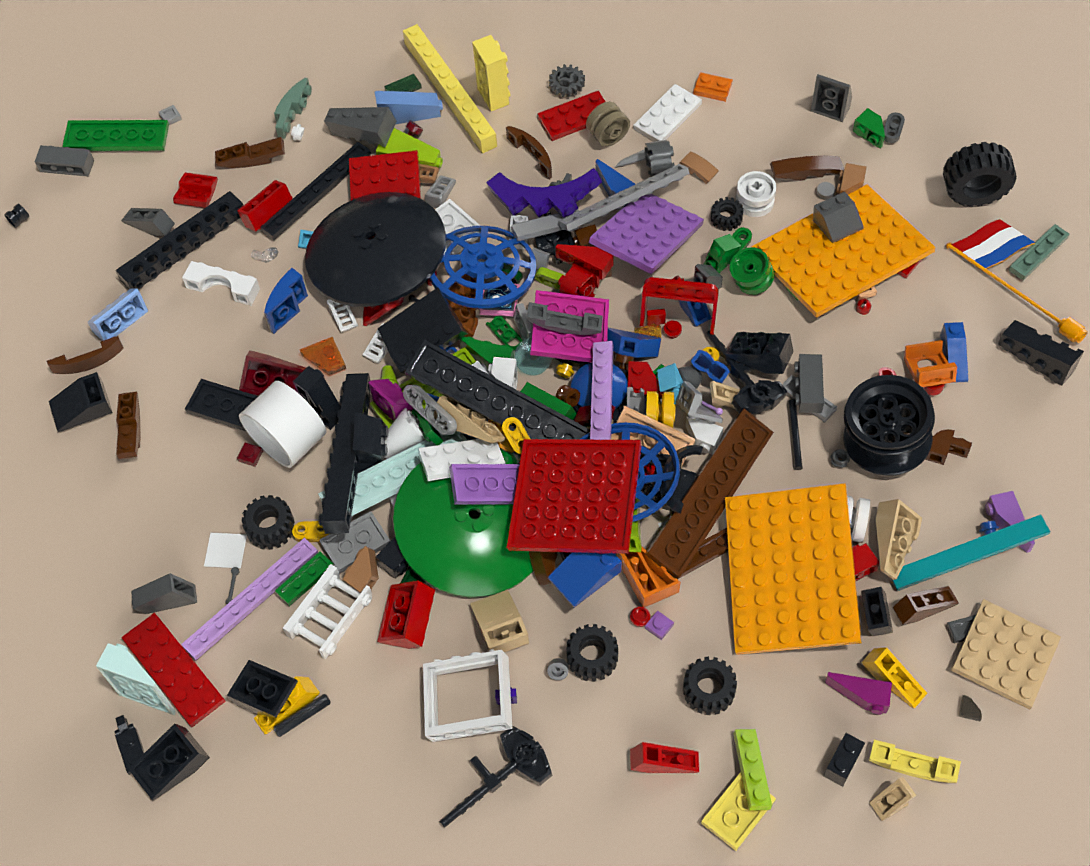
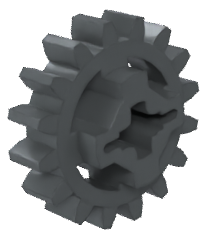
[549,64,585,97]

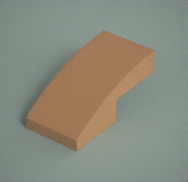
[679,151,719,184]

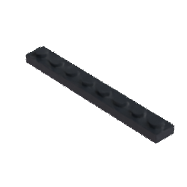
[260,142,371,240]

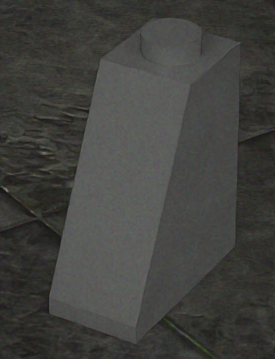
[131,573,197,614]

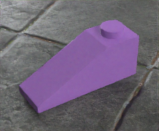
[985,491,1035,553]

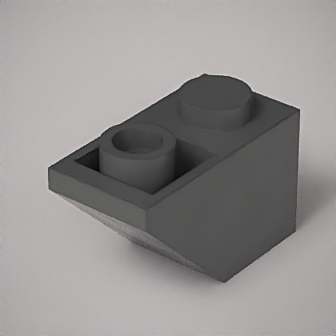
[694,264,723,290]

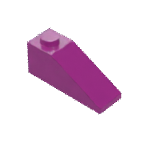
[825,672,892,715]

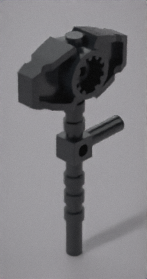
[706,330,787,414]
[440,726,553,828]

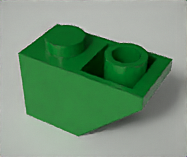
[853,108,885,149]
[703,234,741,273]

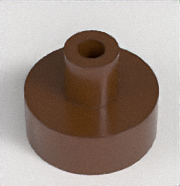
[615,353,634,370]

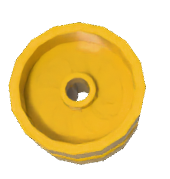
[646,391,676,428]

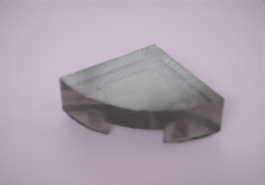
[959,695,982,722]

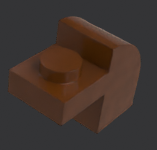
[925,429,972,465]

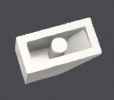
[685,416,723,455]

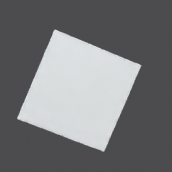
[204,532,247,568]

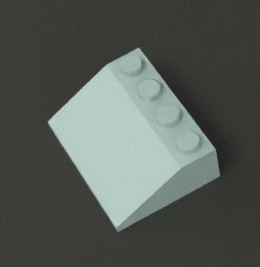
[96,643,176,715]

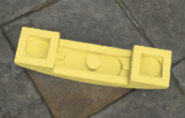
[869,740,961,783]

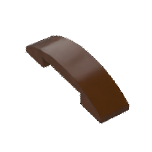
[506,126,552,180]
[46,336,124,374]

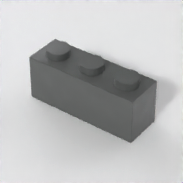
[35,145,94,177]
[794,354,824,413]

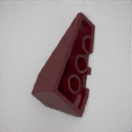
[239,350,306,395]

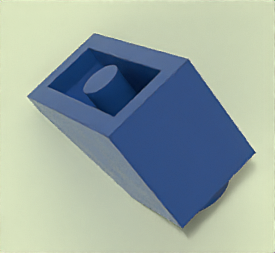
[678,300,712,326]

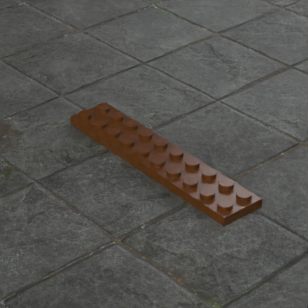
[645,409,774,579]

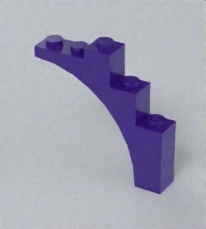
[486,168,602,218]

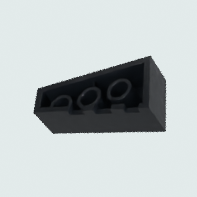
[998,320,1084,386]

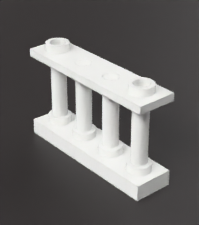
[283,564,372,660]

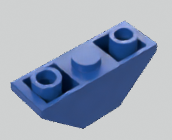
[607,327,661,358]

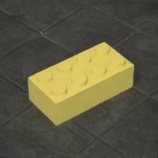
[472,35,511,111]

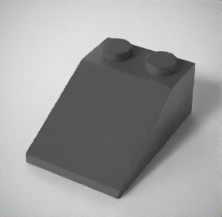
[811,74,852,122]

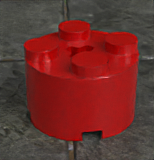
[558,264,600,297]

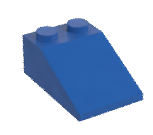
[548,552,622,607]

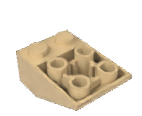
[470,590,529,653]

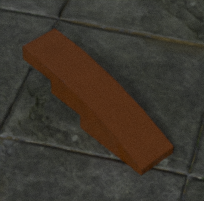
[770,156,844,180]

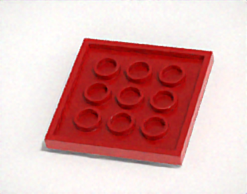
[349,150,421,200]

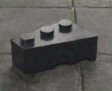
[293,366,341,430]

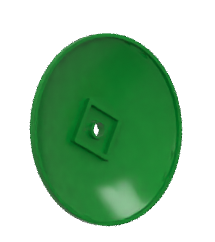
[393,450,534,598]

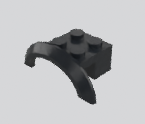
[660,445,704,514]

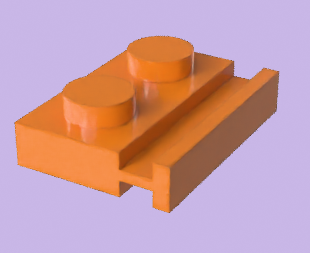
[693,72,733,102]

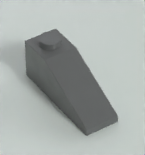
[121,208,175,236]

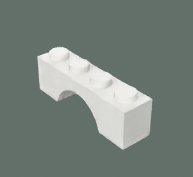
[182,261,260,306]

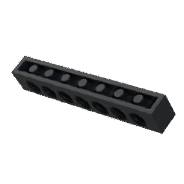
[115,191,244,289]

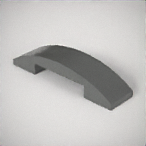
[527,302,603,335]

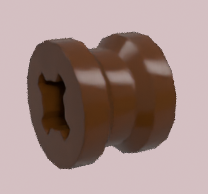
[556,385,580,407]

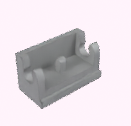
[627,387,646,415]

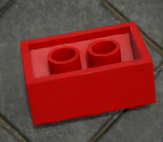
[377,581,435,649]

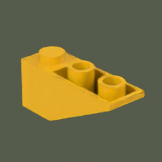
[254,676,320,734]

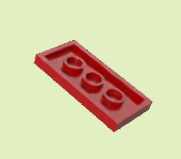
[537,90,606,141]

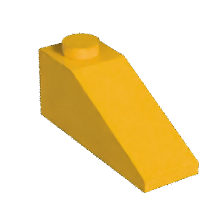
[861,647,927,708]

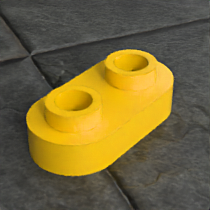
[502,417,531,454]
[292,521,329,542]

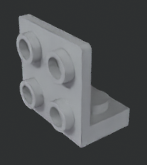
[676,381,723,424]

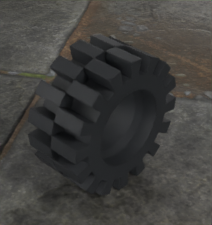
[711,197,744,231]

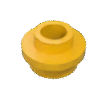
[556,363,575,379]

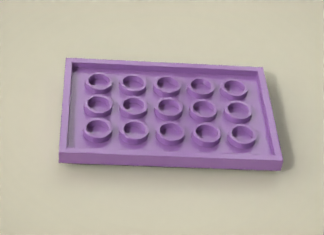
[589,194,704,274]

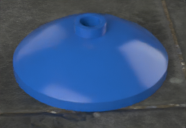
[571,363,628,409]

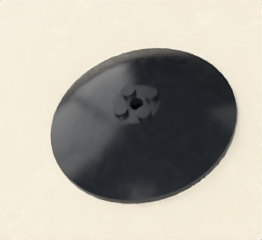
[305,192,446,307]

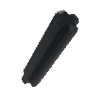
[273,694,331,737]

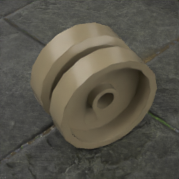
[586,101,630,147]

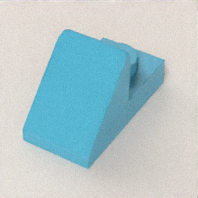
[657,363,683,404]

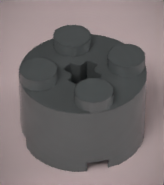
[645,140,675,177]

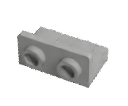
[513,303,533,347]

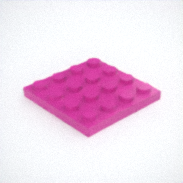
[530,290,609,363]

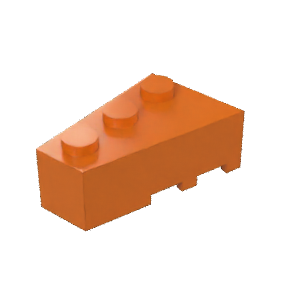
[616,547,681,607]

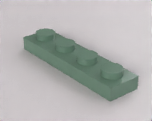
[1009,224,1070,281]

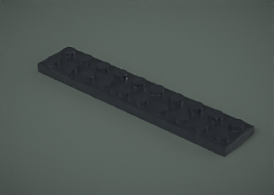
[405,339,590,439]

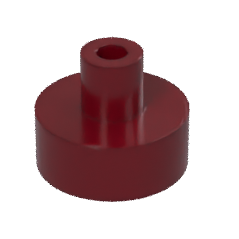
[406,120,423,137]

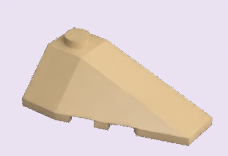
[434,396,505,443]
[876,499,922,580]

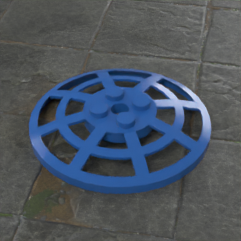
[429,226,536,309]
[581,422,680,522]

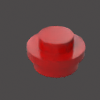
[664,320,682,338]
[630,606,651,627]

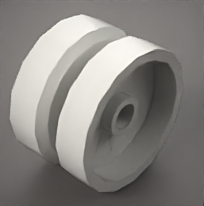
[736,171,776,217]
[847,495,870,543]

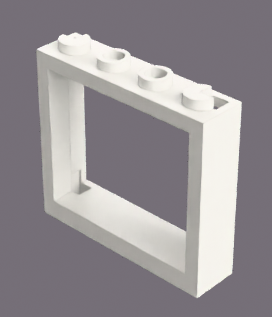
[423,649,512,742]

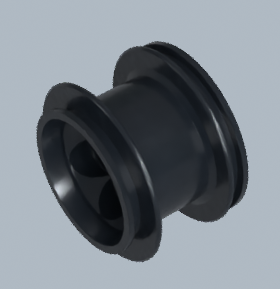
[843,375,935,476]

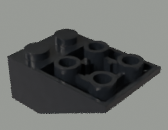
[725,331,794,374]
[49,372,113,432]

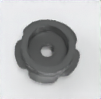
[831,449,850,468]

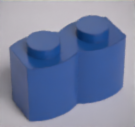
[691,350,730,383]

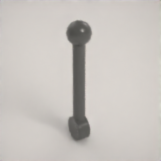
[225,567,240,604]

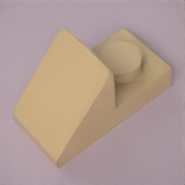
[710,381,740,409]
[869,777,916,821]

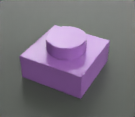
[645,611,674,640]

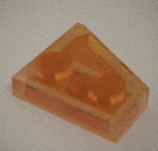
[299,337,347,375]

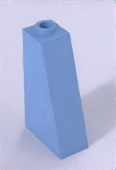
[374,91,443,125]

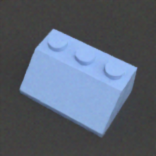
[88,289,148,341]

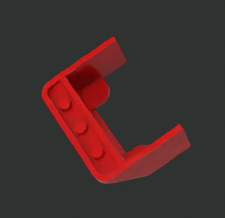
[640,277,719,335]

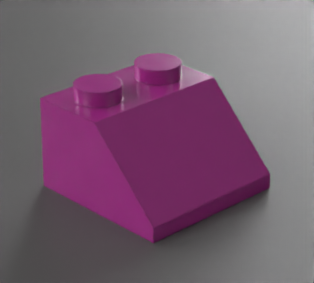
[368,379,414,422]

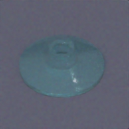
[515,338,552,375]

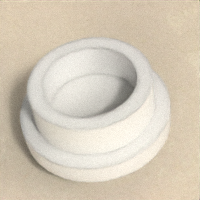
[291,124,305,141]

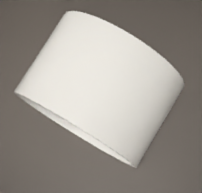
[239,381,326,468]

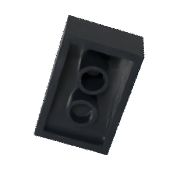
[227,660,298,718]
[128,723,210,800]

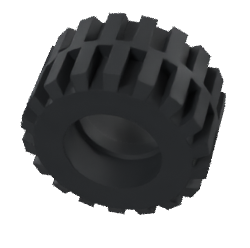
[242,495,295,550]
[566,624,618,682]
[683,656,737,715]

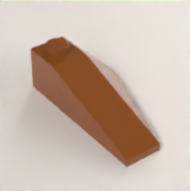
[447,274,478,337]

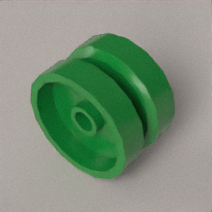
[729,247,775,295]

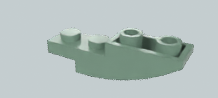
[274,78,312,139]

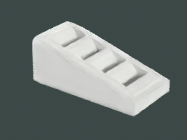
[327,299,358,333]
[363,323,388,364]

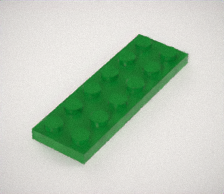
[62,120,169,151]

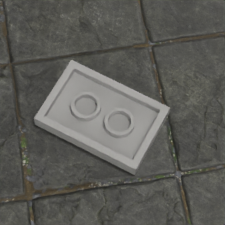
[319,511,390,574]

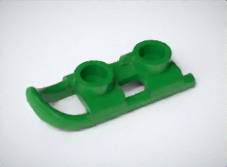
[486,316,523,351]

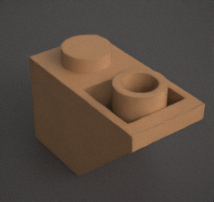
[836,163,867,195]
[342,546,379,593]

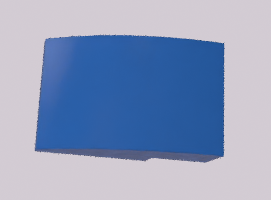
[264,268,308,334]

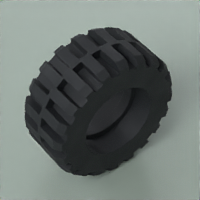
[943,142,1017,207]

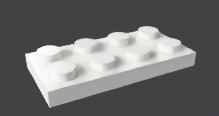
[633,84,702,142]
[418,439,505,481]

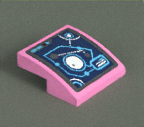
[480,282,520,317]

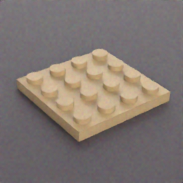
[951,599,1061,710]

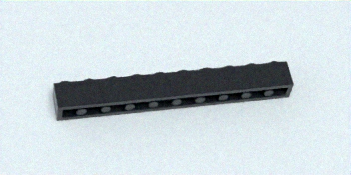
[319,373,371,534]

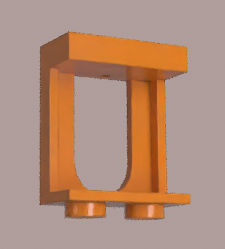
[904,340,957,387]

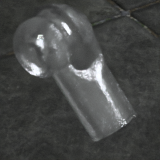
[251,247,279,263]

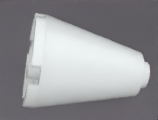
[384,408,426,459]

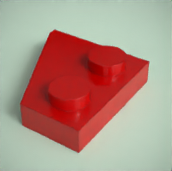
[628,361,664,399]

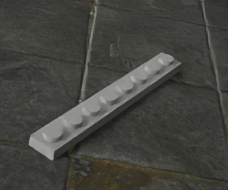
[559,164,690,231]

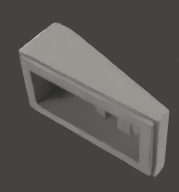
[425,175,456,208]

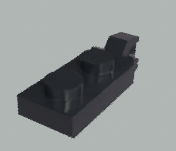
[115,715,145,775]

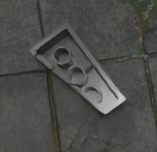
[324,107,397,147]

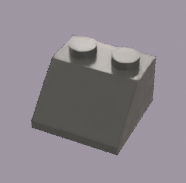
[813,192,864,243]

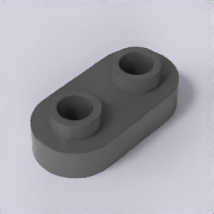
[884,112,905,143]

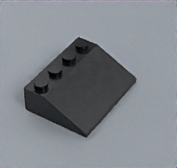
[378,287,468,374]

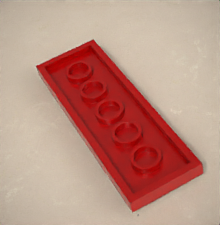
[121,612,226,728]

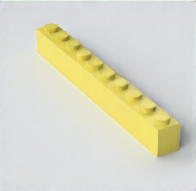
[403,24,497,154]

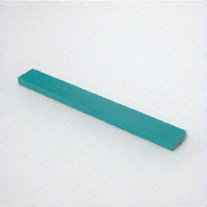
[891,514,1051,591]

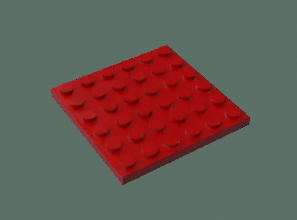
[507,439,642,554]

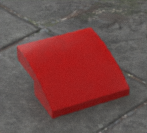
[173,172,218,208]

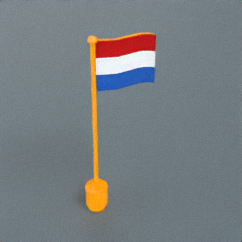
[946,219,1088,344]

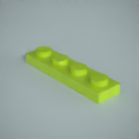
[733,729,772,811]

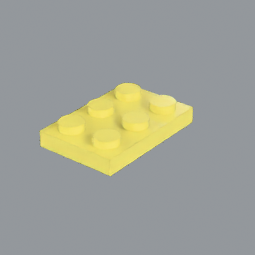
[701,772,776,851]

